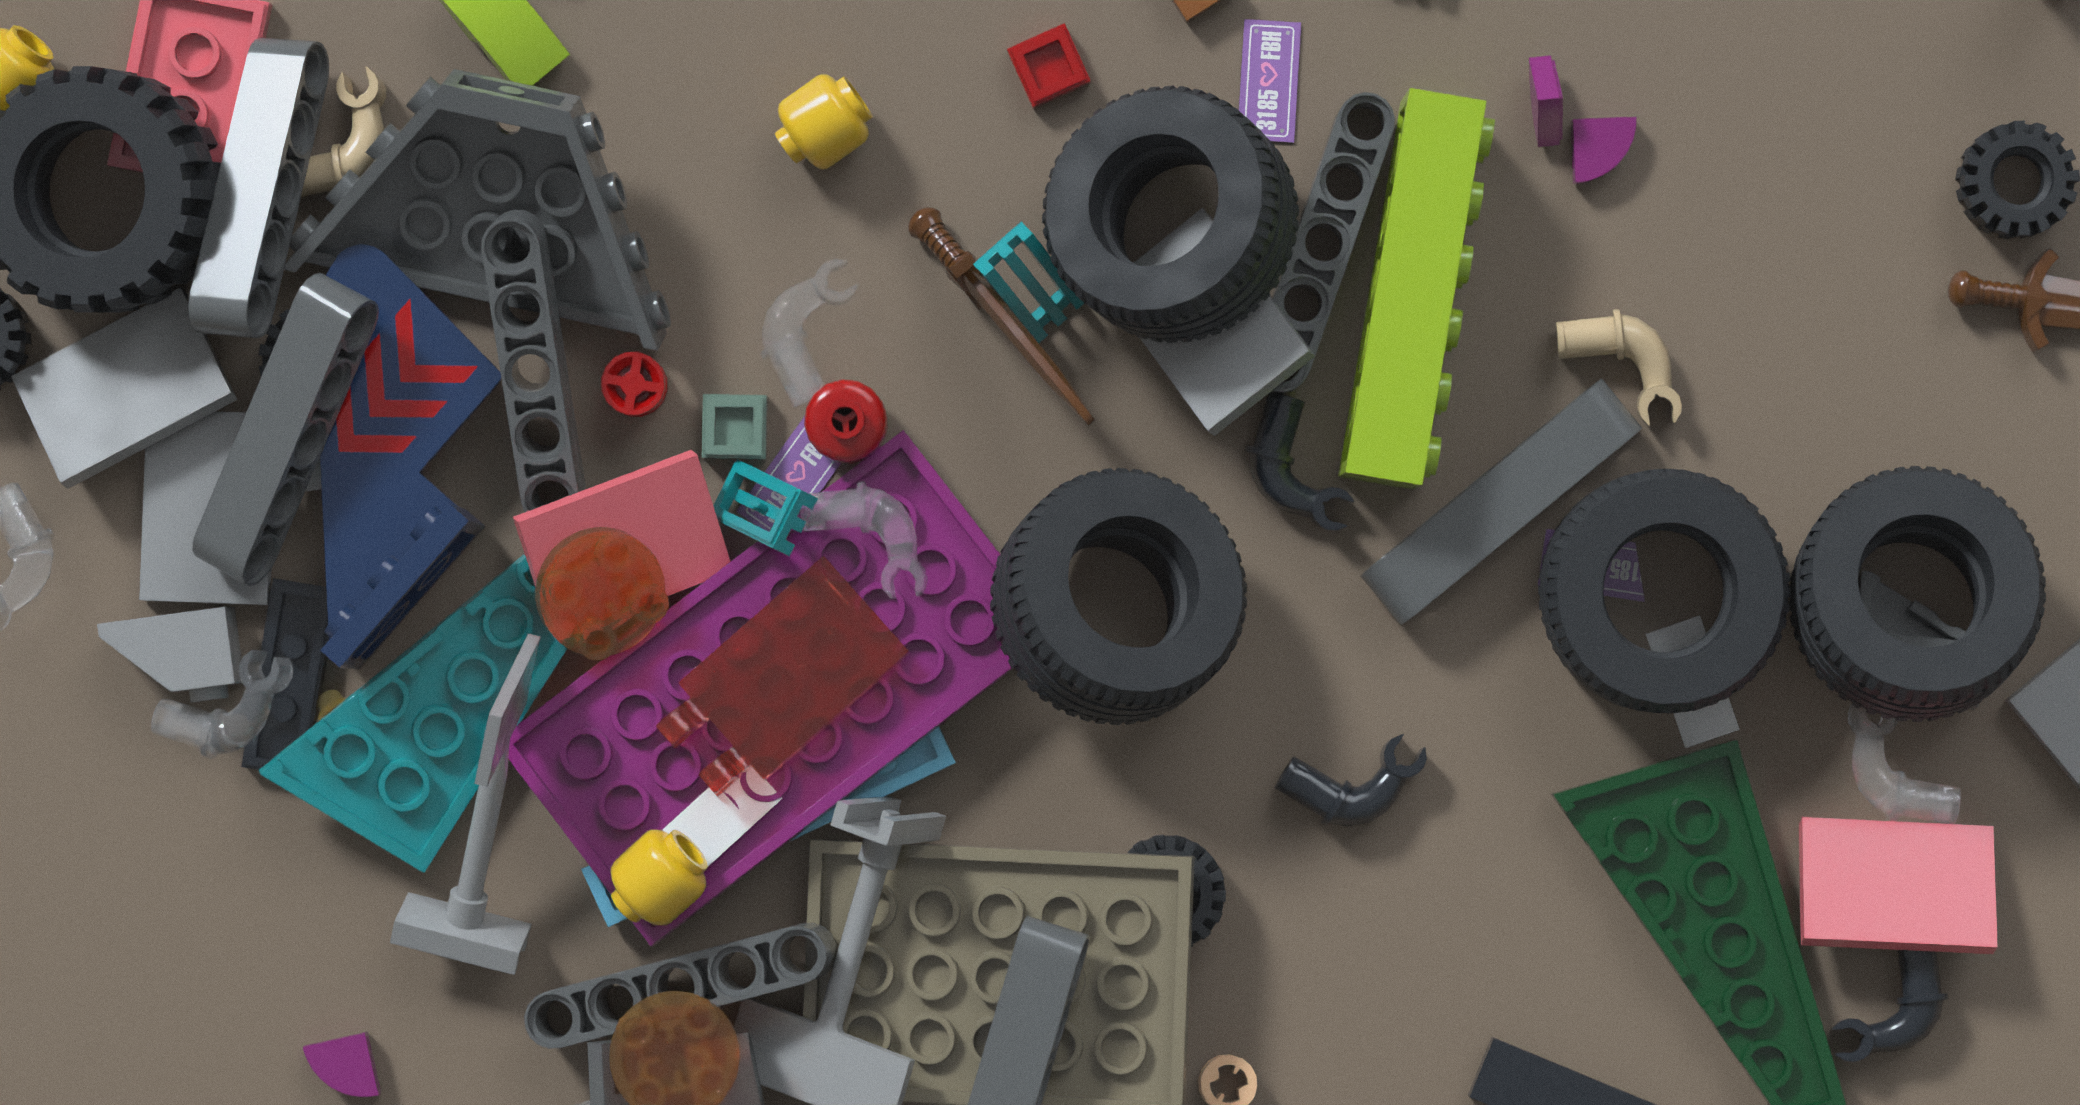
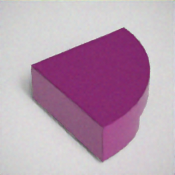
[1529,55,1563,147]
[1571,116,1637,185]
[303,1031,381,1097]

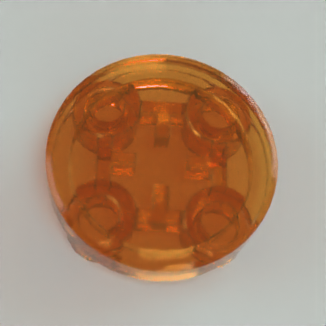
[535,527,669,660]
[609,991,741,1105]

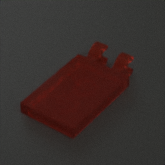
[656,555,909,797]

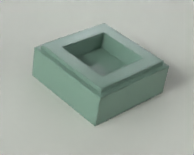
[702,394,768,460]

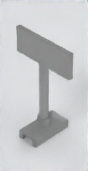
[390,634,540,975]
[732,796,946,1105]

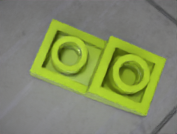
[439,0,570,86]

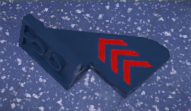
[320,244,502,669]

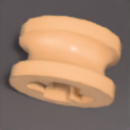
[1198,1054,1257,1105]

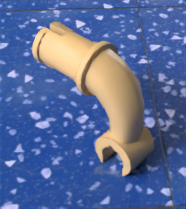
[301,67,386,197]
[1556,309,1682,425]

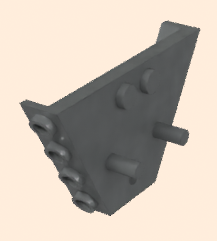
[284,69,671,351]

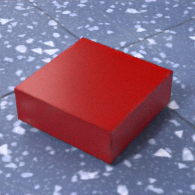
[1007,23,1091,109]

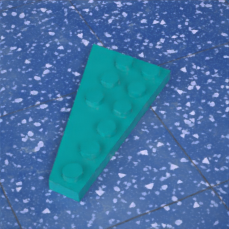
[259,553,578,873]

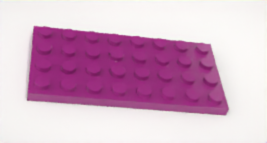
[508,430,1014,947]

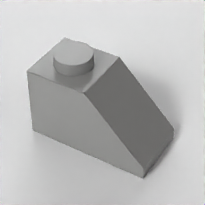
[97,607,245,703]

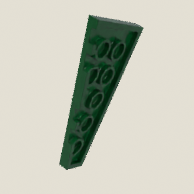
[1551,739,1846,1105]

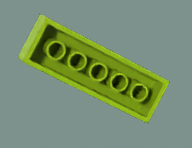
[1338,88,1495,489]

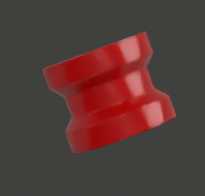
[601,352,668,417]

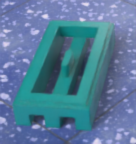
[973,222,1084,343]
[713,459,818,556]

